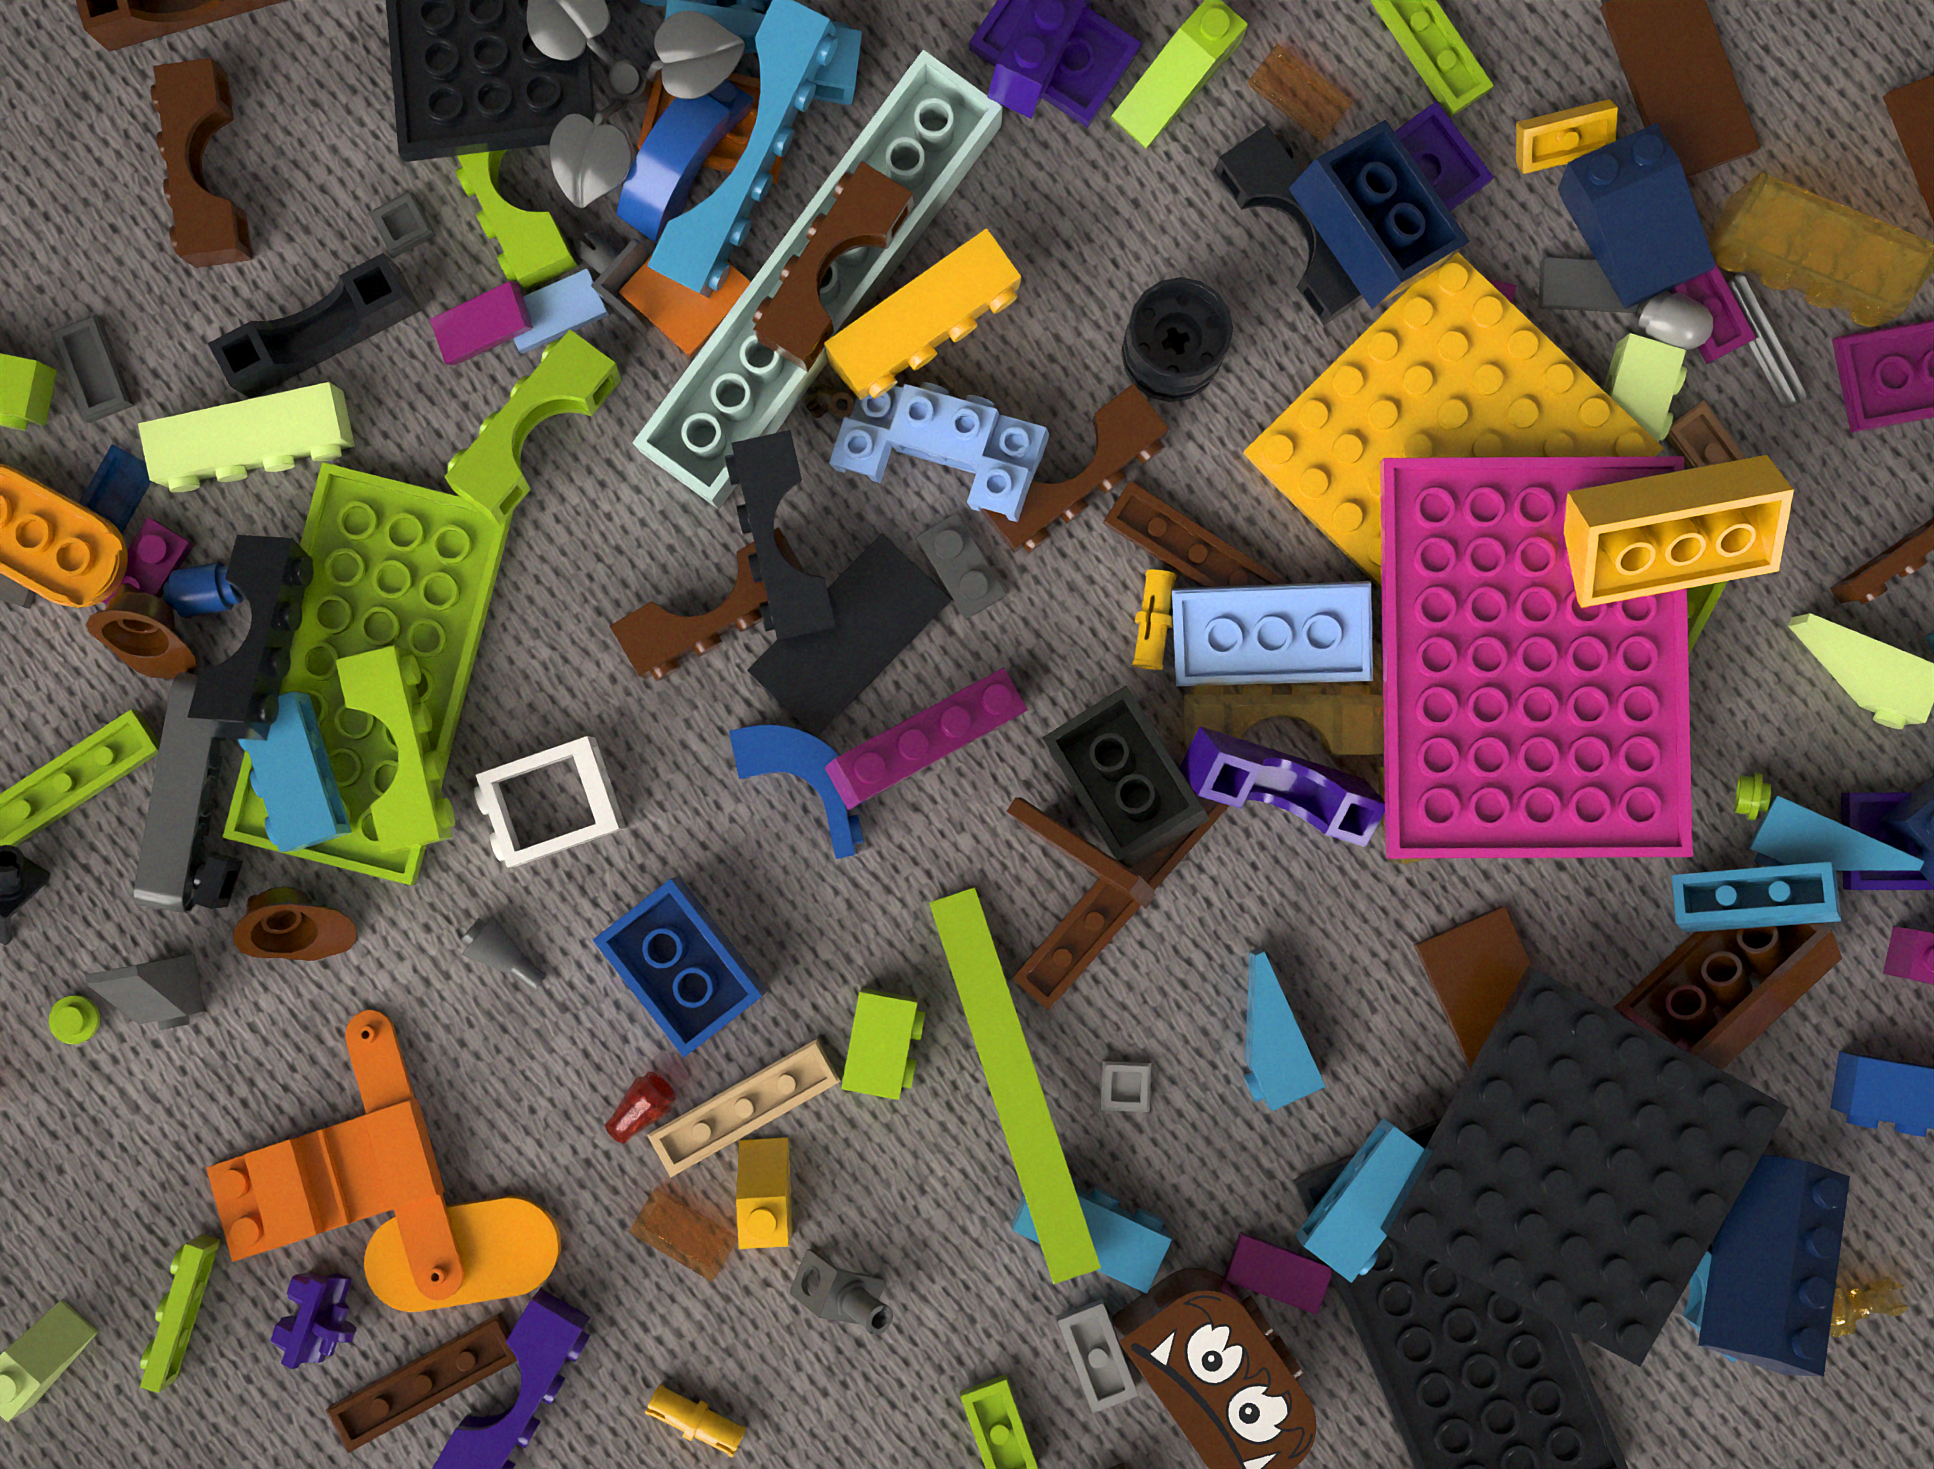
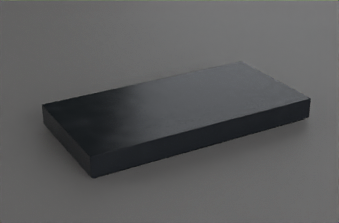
[747,533,951,738]

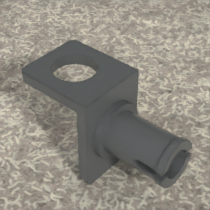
[574,230,650,335]
[790,1249,893,1335]

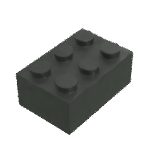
[1042,686,1210,869]

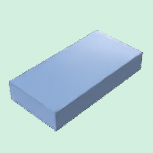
[513,269,609,354]

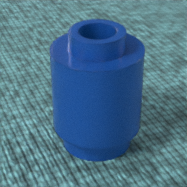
[163,562,244,618]

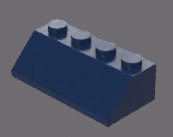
[1698,1154,1850,1377]

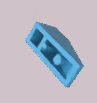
[1747,796,1925,871]
[1243,948,1326,1111]

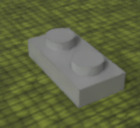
[1057,1299,1138,1414]

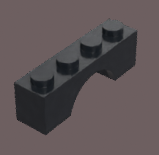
[1214,124,1363,325]
[208,253,422,398]
[725,430,836,640]
[187,535,314,741]

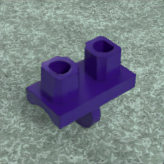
[270,1272,357,1369]

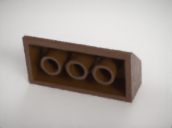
[1615,923,1842,1070]

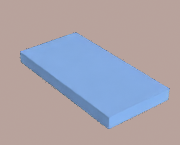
[1172,581,1373,686]

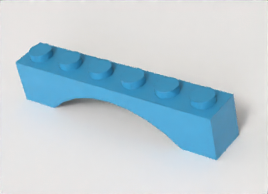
[647,0,838,298]

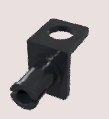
[0,845,50,945]

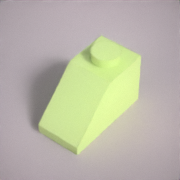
[0,1299,99,1422]

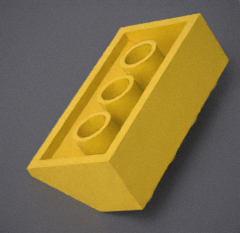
[824,228,1021,400]
[1564,455,1794,608]

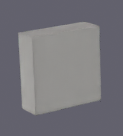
[1100,1060,1151,1112]

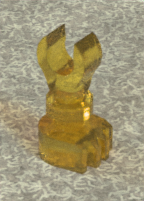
[1829,1279,1908,1338]

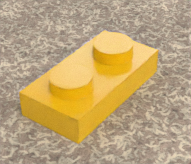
[1516,99,1618,174]

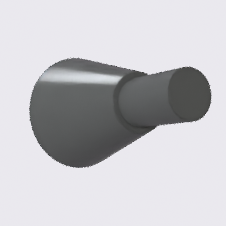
[460,916,546,991]

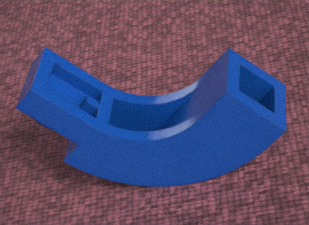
[616,79,754,242]
[729,725,866,859]

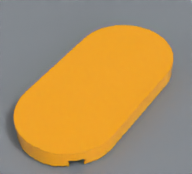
[0,464,128,608]
[364,1195,561,1312]

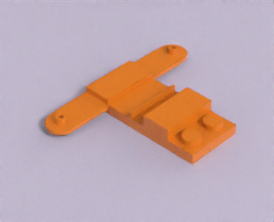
[206,1010,465,1300]

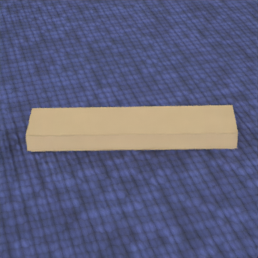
[647,1038,841,1178]

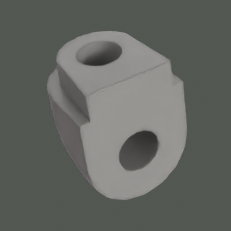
[1638,291,1713,350]

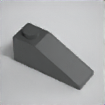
[85,954,205,1030]

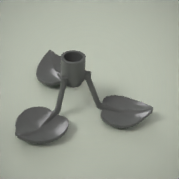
[527,0,746,208]

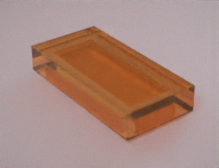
[1247,43,1353,142]
[629,1187,738,1282]

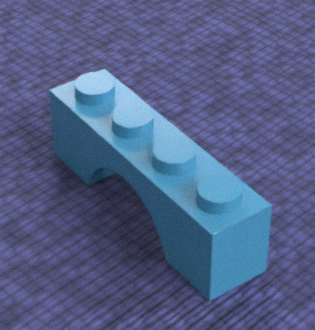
[661,0,862,105]

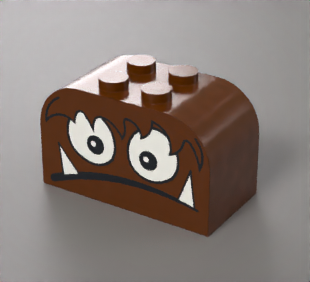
[1112,1268,1316,1469]

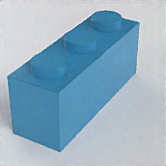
[238,691,352,852]
[1671,862,1842,932]
[1295,1117,1424,1283]
[1011,1176,1172,1294]

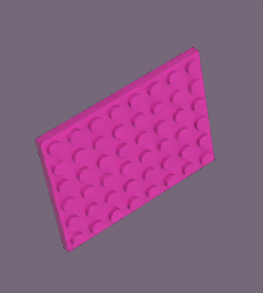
[1380,456,1693,859]

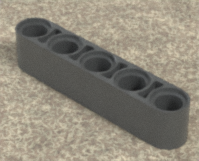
[134,671,226,914]

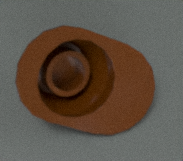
[86,583,197,679]
[233,886,357,961]

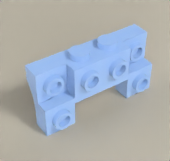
[829,382,1049,522]

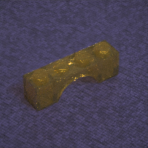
[1183,685,1384,755]

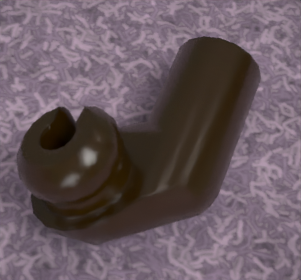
[803,384,854,419]

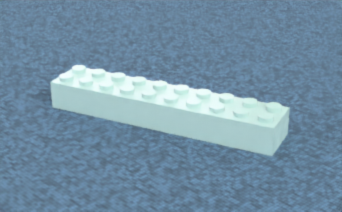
[633,50,1002,509]

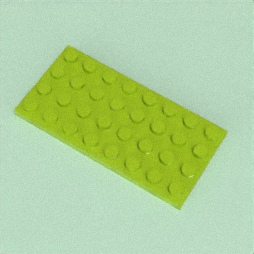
[222,462,513,886]

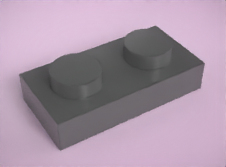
[916,512,1007,621]

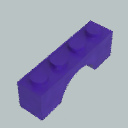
[987,0,1092,119]
[1179,726,1385,847]
[432,1288,591,1469]

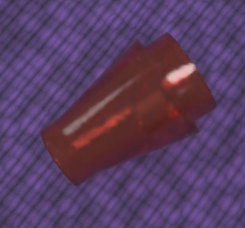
[605,1072,676,1144]

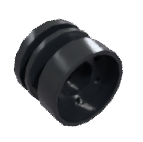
[1121,277,1233,402]

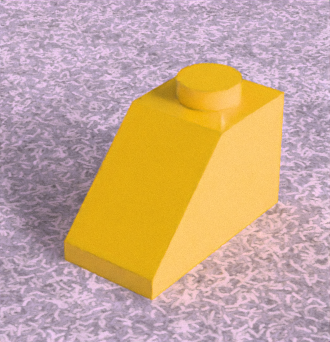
[736,1137,793,1249]

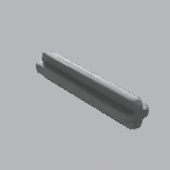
[1726,274,1810,409]

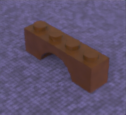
[76,0,288,52]
[151,58,252,268]
[752,161,914,372]
[981,383,1169,554]
[610,527,806,681]

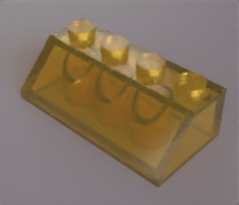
[1708,172,1934,327]

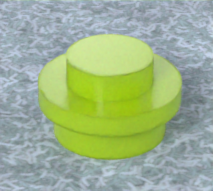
[1734,772,1771,821]
[48,995,100,1044]

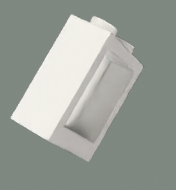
[474,736,626,868]

